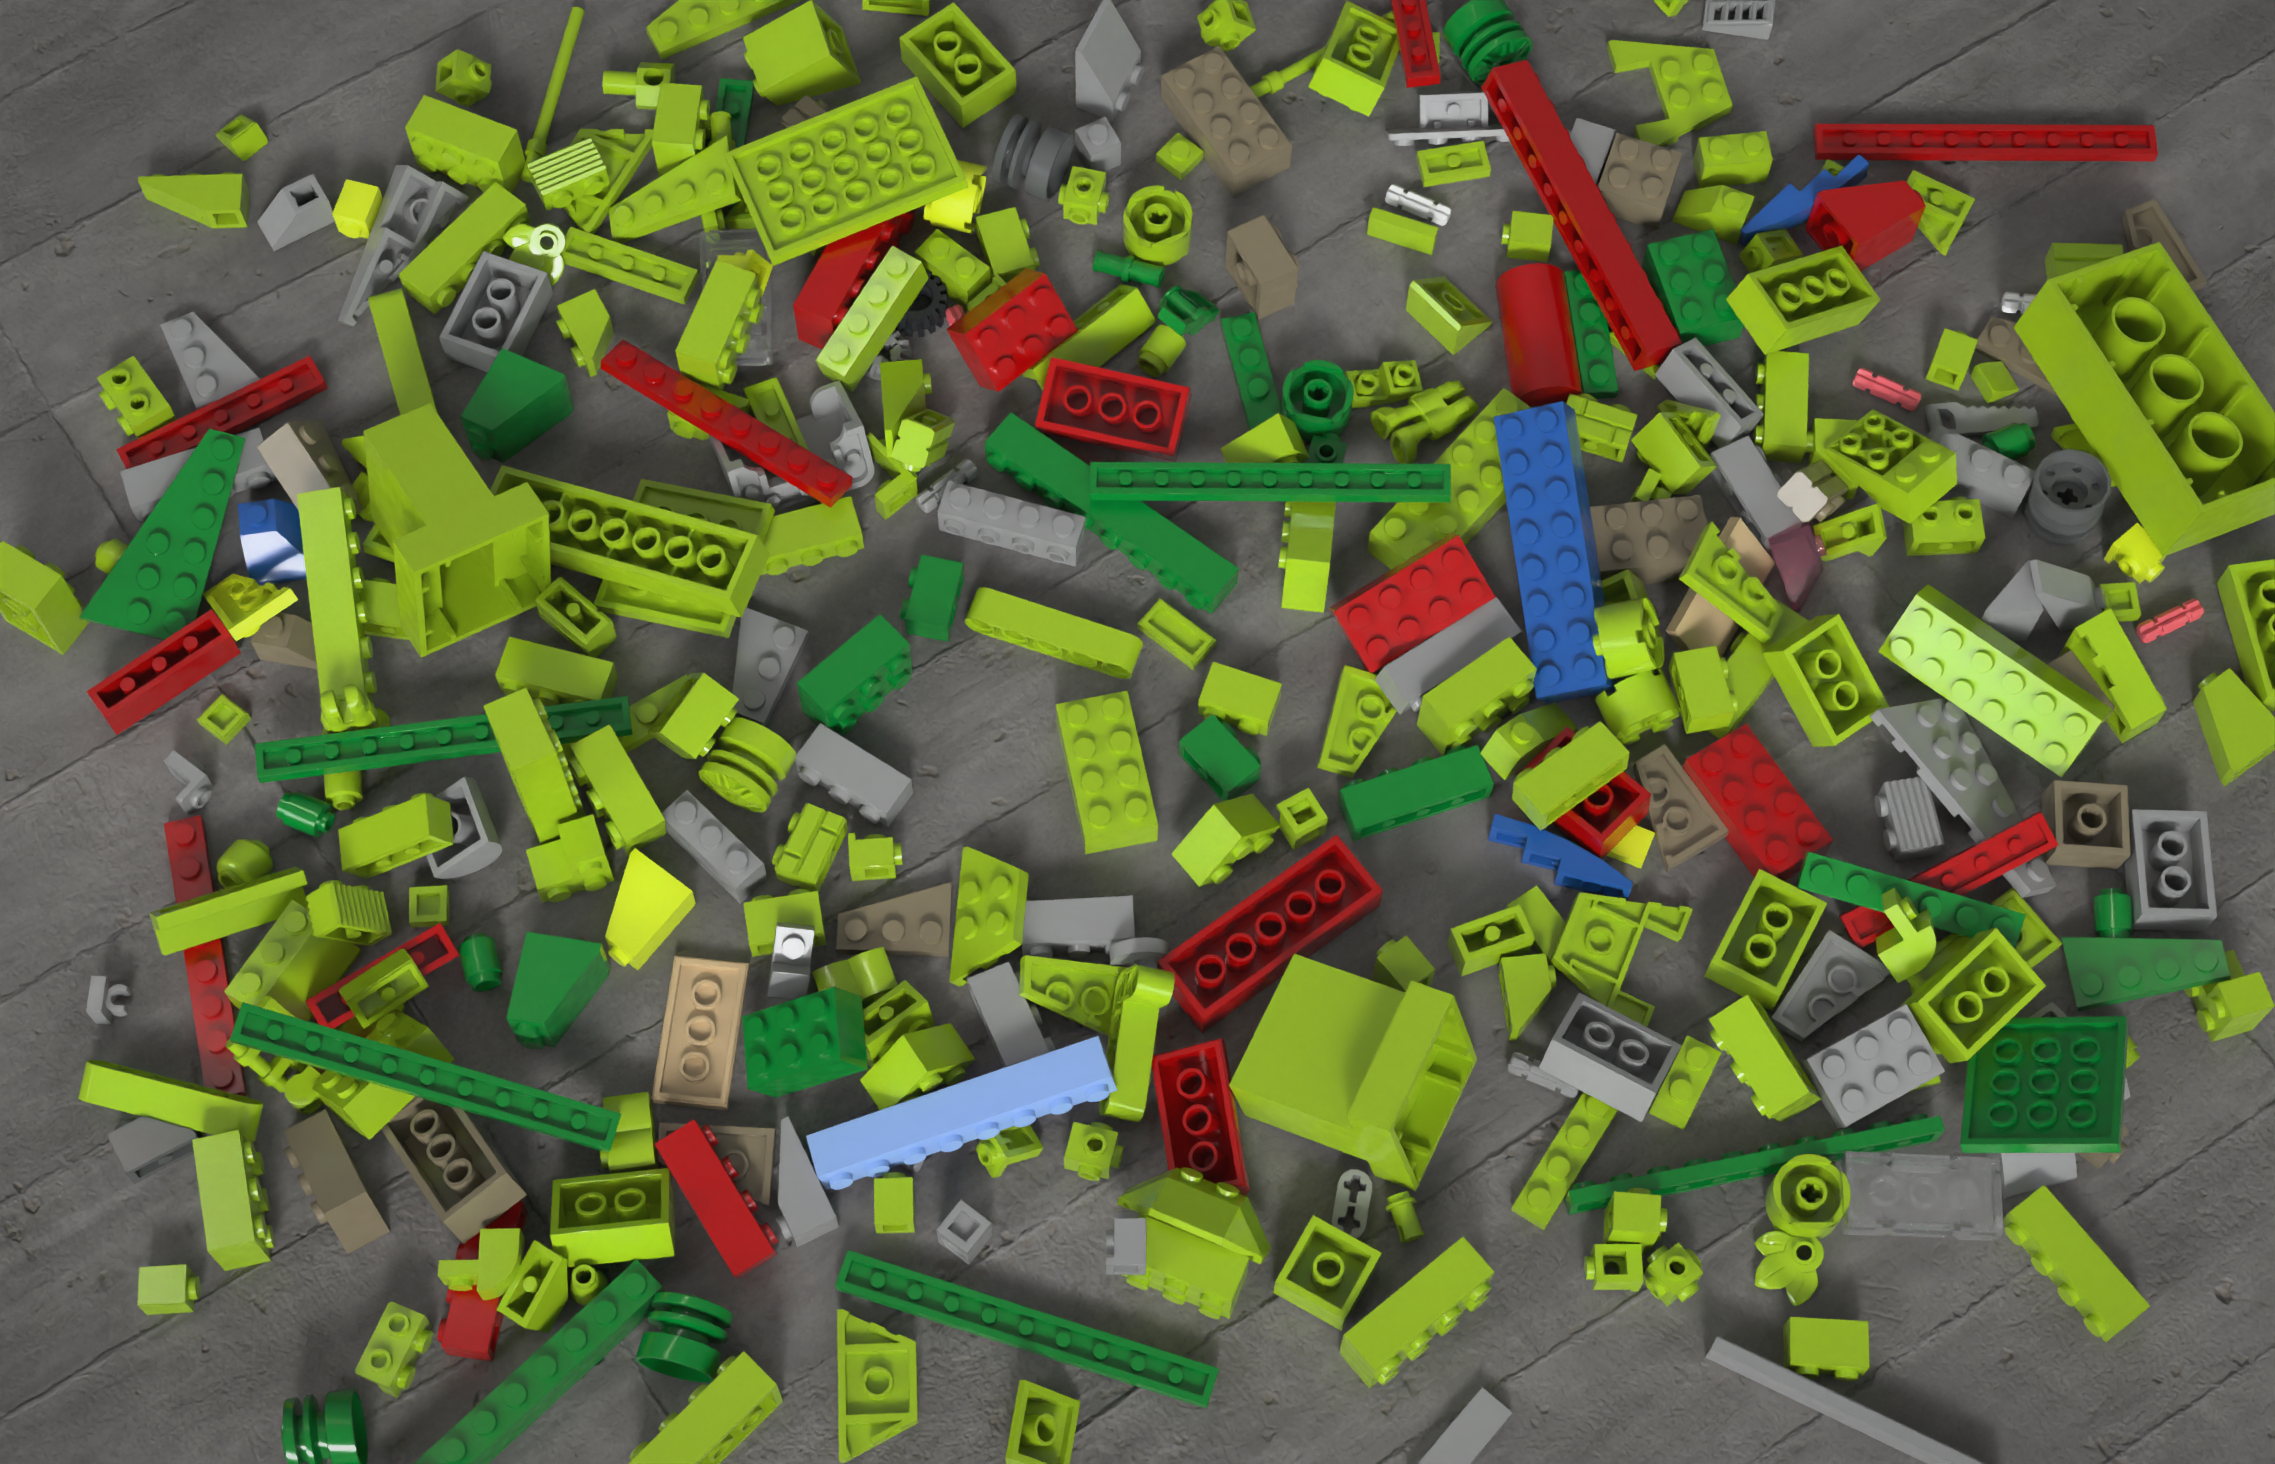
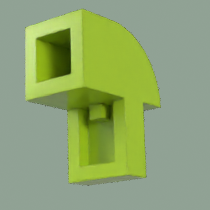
[1875,888,1936,983]
[438,1228,525,1300]

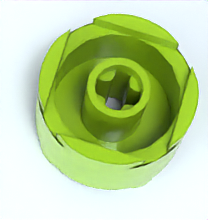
[1123,185,1193,266]
[1593,598,1664,679]
[1595,669,1680,747]
[1765,1154,1851,1240]

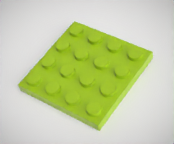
[593,479,775,638]

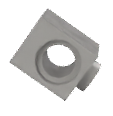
[937,1200,993,1265]

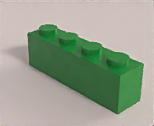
[1338,745,1494,842]

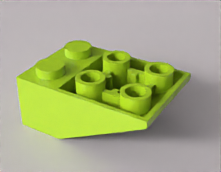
[1825,409,1957,524]

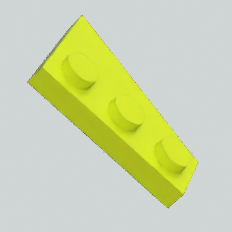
[203,574,298,641]

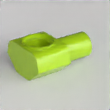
[602,62,676,110]

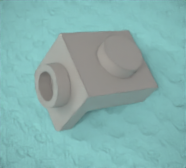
[163,750,215,815]

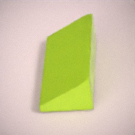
[339,949,429,1029]

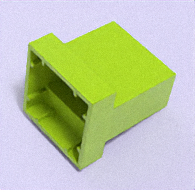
[363,403,551,658]
[1229,954,1477,1191]

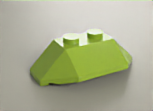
[1117,1167,1271,1264]

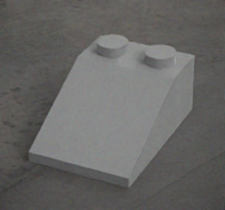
[1075,0,1144,122]

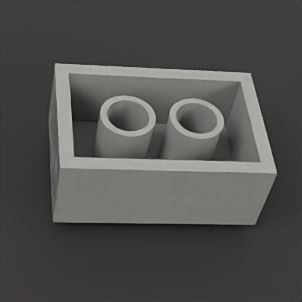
[439,251,553,372]
[2124,809,2217,931]
[1539,993,1682,1122]
[1799,1004,1945,1129]

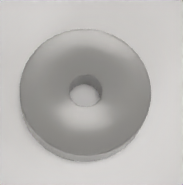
[1109,937,1170,969]

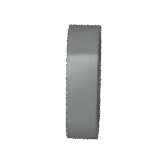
[1331,1169,1372,1240]

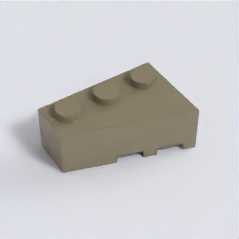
[257,420,364,515]
[283,1109,390,1254]

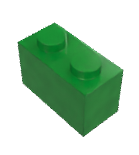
[900,554,965,642]
[1178,714,1261,801]

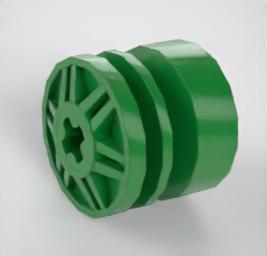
[1443,0,1533,85]
[636,1292,733,1384]
[281,1388,368,1464]

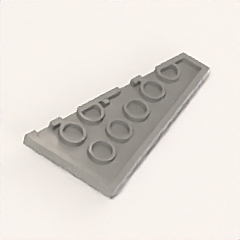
[1870,698,2057,898]

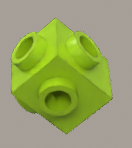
[1197,0,1256,52]
[435,49,492,107]
[1058,166,1110,225]
[1064,1122,1124,1181]
[1643,1242,1704,1307]

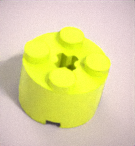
[923,160,987,234]

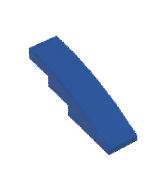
[1740,155,1869,247]
[1488,814,1633,901]

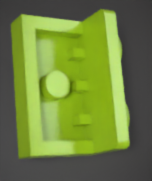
[355,1302,434,1398]

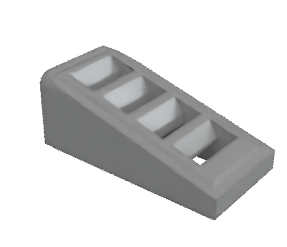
[1702,0,1776,40]

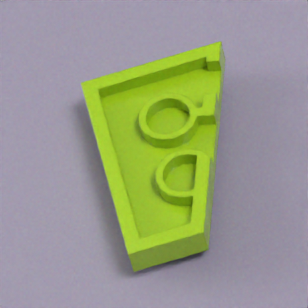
[1679,521,1784,643]
[1317,665,1397,778]
[1019,955,1128,1037]

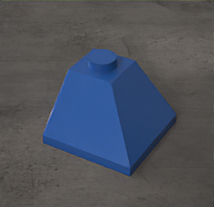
[238,499,307,585]

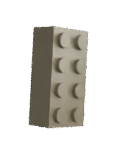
[1161,46,1292,198]
[1590,495,1707,584]
[381,1096,527,1244]

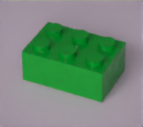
[1642,229,1744,346]
[797,614,913,736]
[742,987,868,1098]

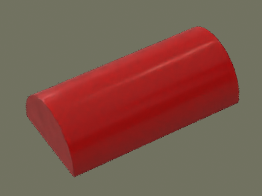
[1495,263,1583,407]
[1152,1038,1250,1195]

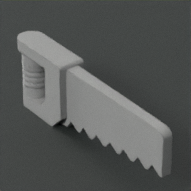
[1924,402,2039,439]

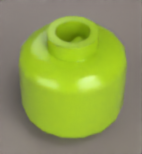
[216,839,274,888]

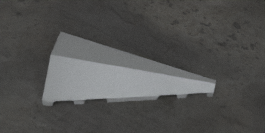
[338,165,469,326]

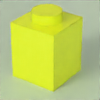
[332,179,383,239]

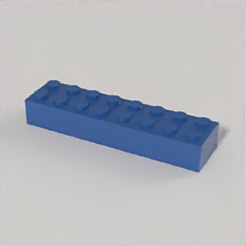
[1494,401,1617,704]

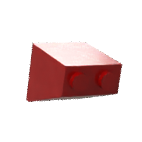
[1805,180,1926,271]

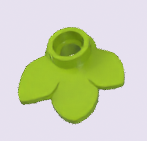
[503,223,566,286]
[1755,1231,1824,1306]

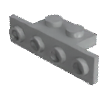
[1385,91,1510,146]

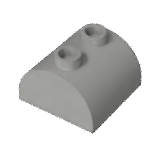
[426,776,502,879]

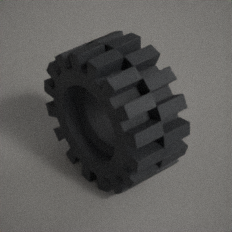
[896,270,948,337]

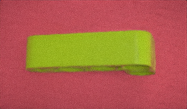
[1099,964,1175,1122]

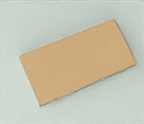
[1665,517,1775,658]
[651,956,750,1111]

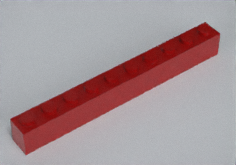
[1481,60,1682,371]

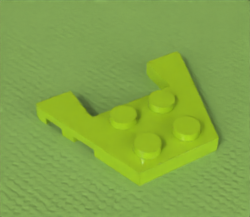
[1606,40,1733,146]
[1550,893,1693,1027]

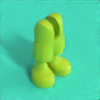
[1370,380,1479,464]
[320,684,391,735]

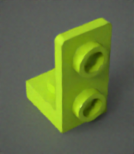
[866,432,918,520]

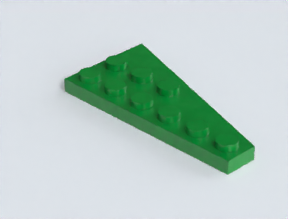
[79,428,246,641]

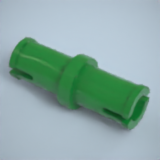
[1092,250,1165,288]

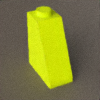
[605,848,696,970]

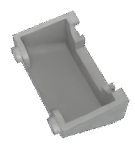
[708,380,874,516]

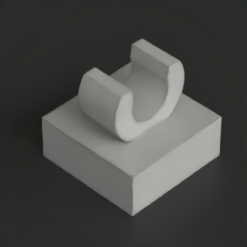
[86,976,131,1024]

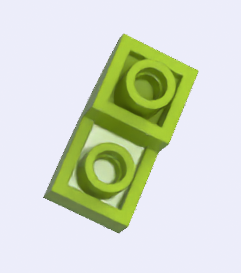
[1344,360,1423,408]

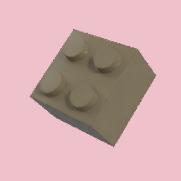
[1598,133,1682,230]
[1225,215,1300,320]
[2042,780,2131,869]

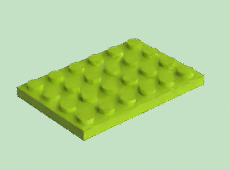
[724,76,968,266]

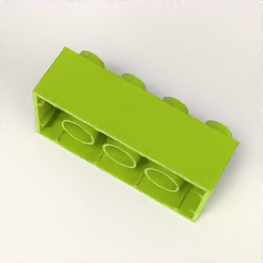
[2013,242,2275,557]

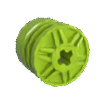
[698,717,796,813]

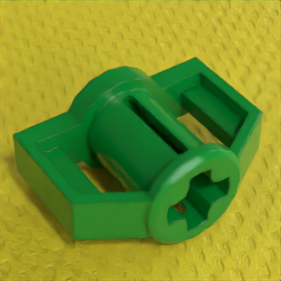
[1158,285,1220,336]

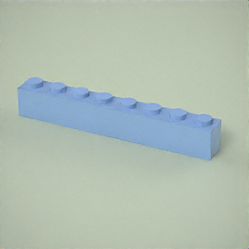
[806,1036,1118,1190]

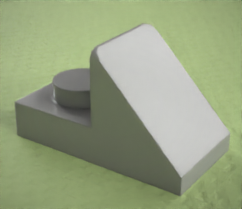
[767,922,815,999]

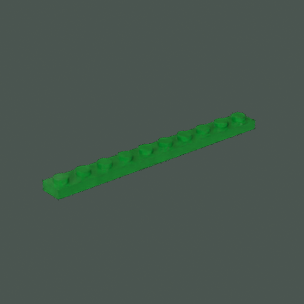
[1089,462,1451,503]
[255,696,633,783]
[230,1002,621,1153]
[1564,1113,1945,1215]
[835,1250,1219,1409]

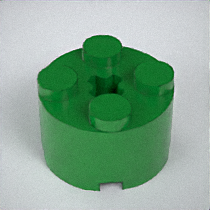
[1281,360,1354,442]

